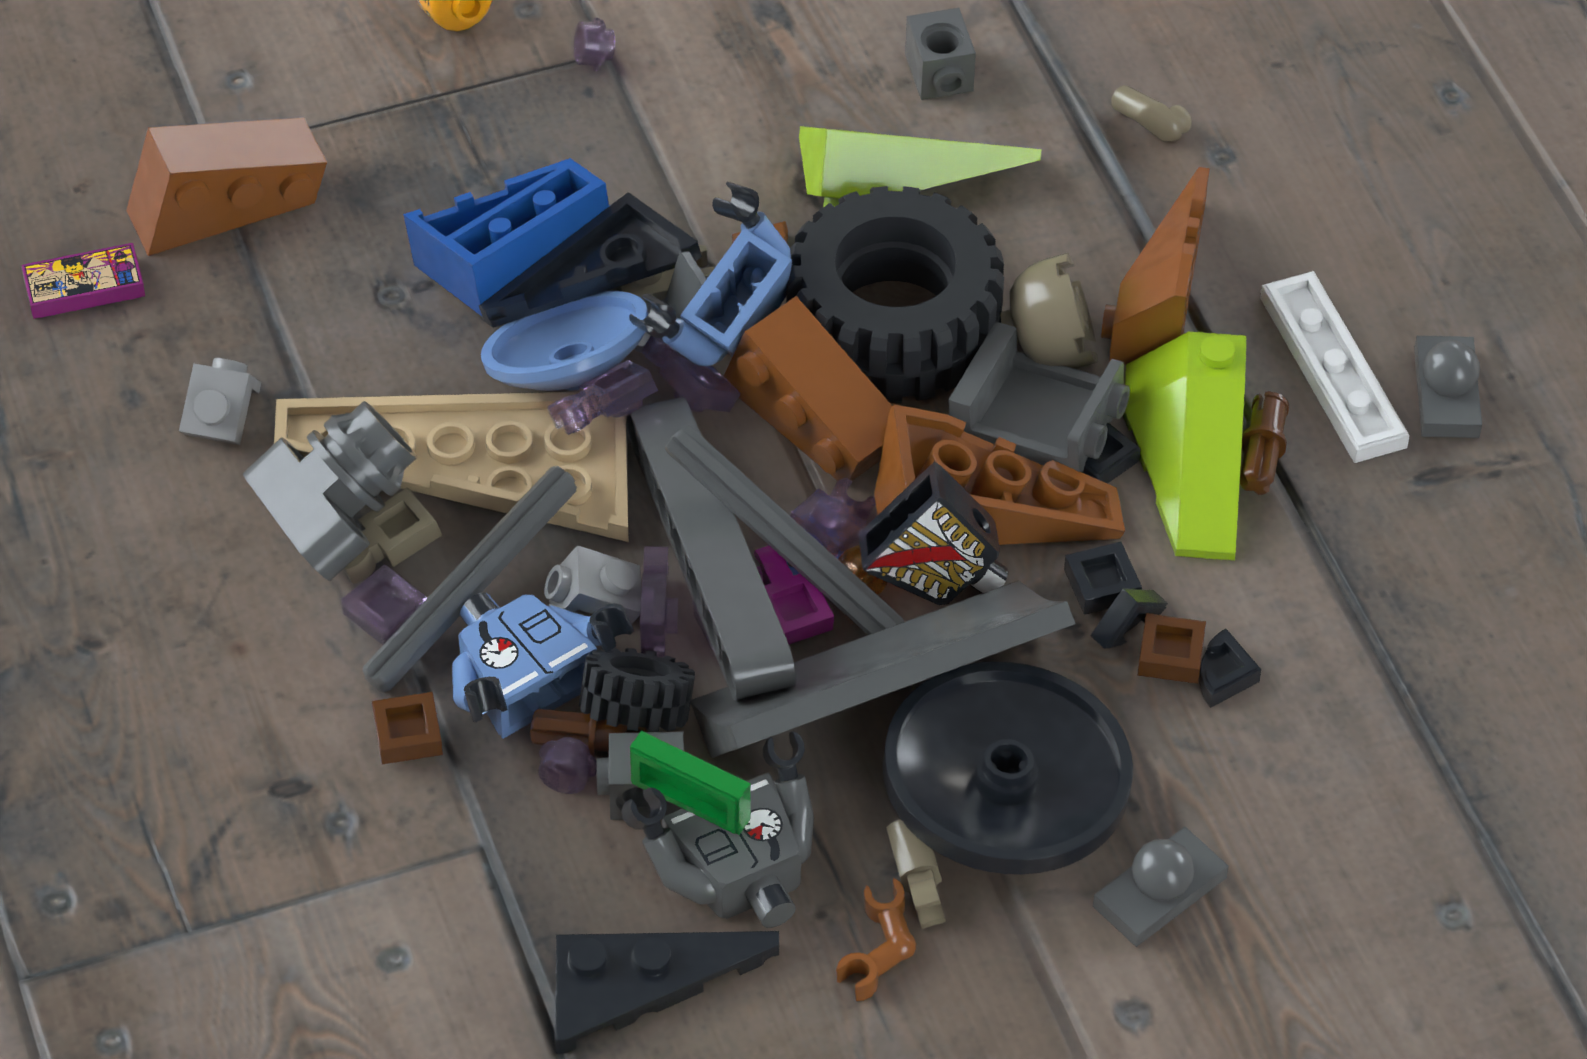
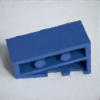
[403,158,609,316]

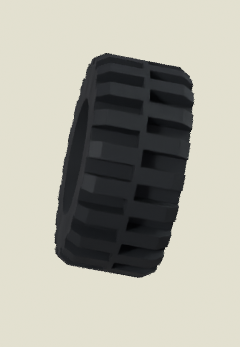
[786,186,1005,403]

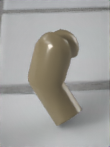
[1111,85,1192,142]

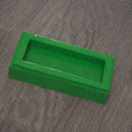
[630,731,751,835]

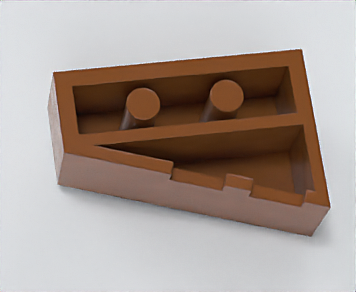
[126,117,327,256]
[720,296,892,487]

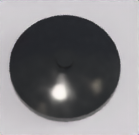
[883,662,1133,875]

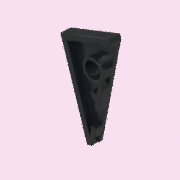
[479,192,702,328]
[555,931,779,1054]

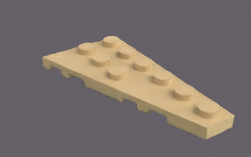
[274,391,629,542]

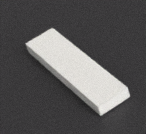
[1260,271,1410,463]

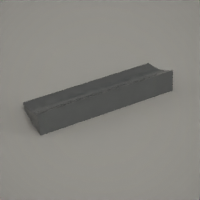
[691,580,1076,758]

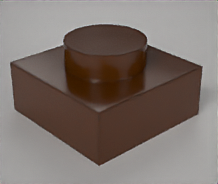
[1137,613,1206,684]
[372,692,443,765]

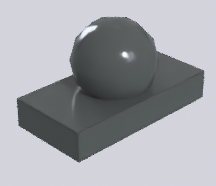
[1414,335,1482,438]
[1093,827,1229,947]

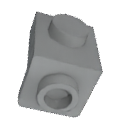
[179,358,261,445]
[544,545,642,625]

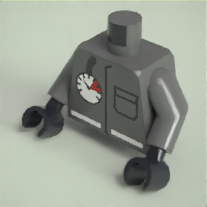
[622,731,814,928]

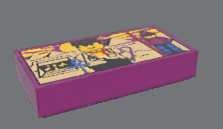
[21,243,145,319]

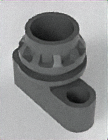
[243,401,417,581]

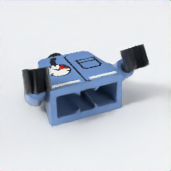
[629,181,792,367]
[452,593,635,739]

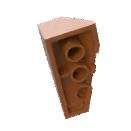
[1101,167,1210,365]
[874,404,1125,545]

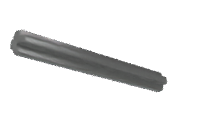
[665,425,904,635]
[362,466,577,693]

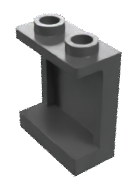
[949,322,1130,472]

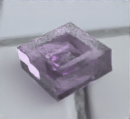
[341,565,427,645]

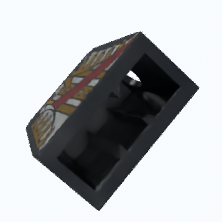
[858,461,1008,605]

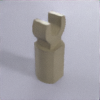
[886,819,946,929]

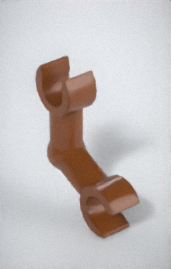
[836,878,917,1001]

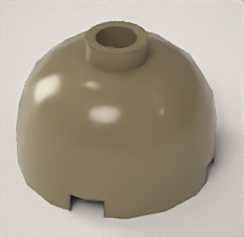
[1000,253,1098,369]

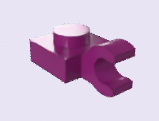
[754,546,834,644]

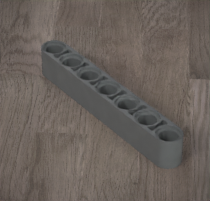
[626,396,796,701]

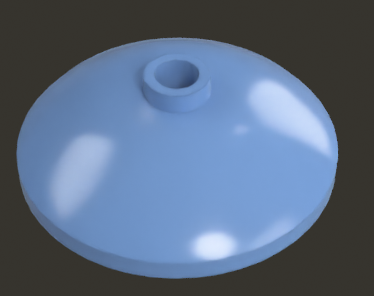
[481,291,649,391]

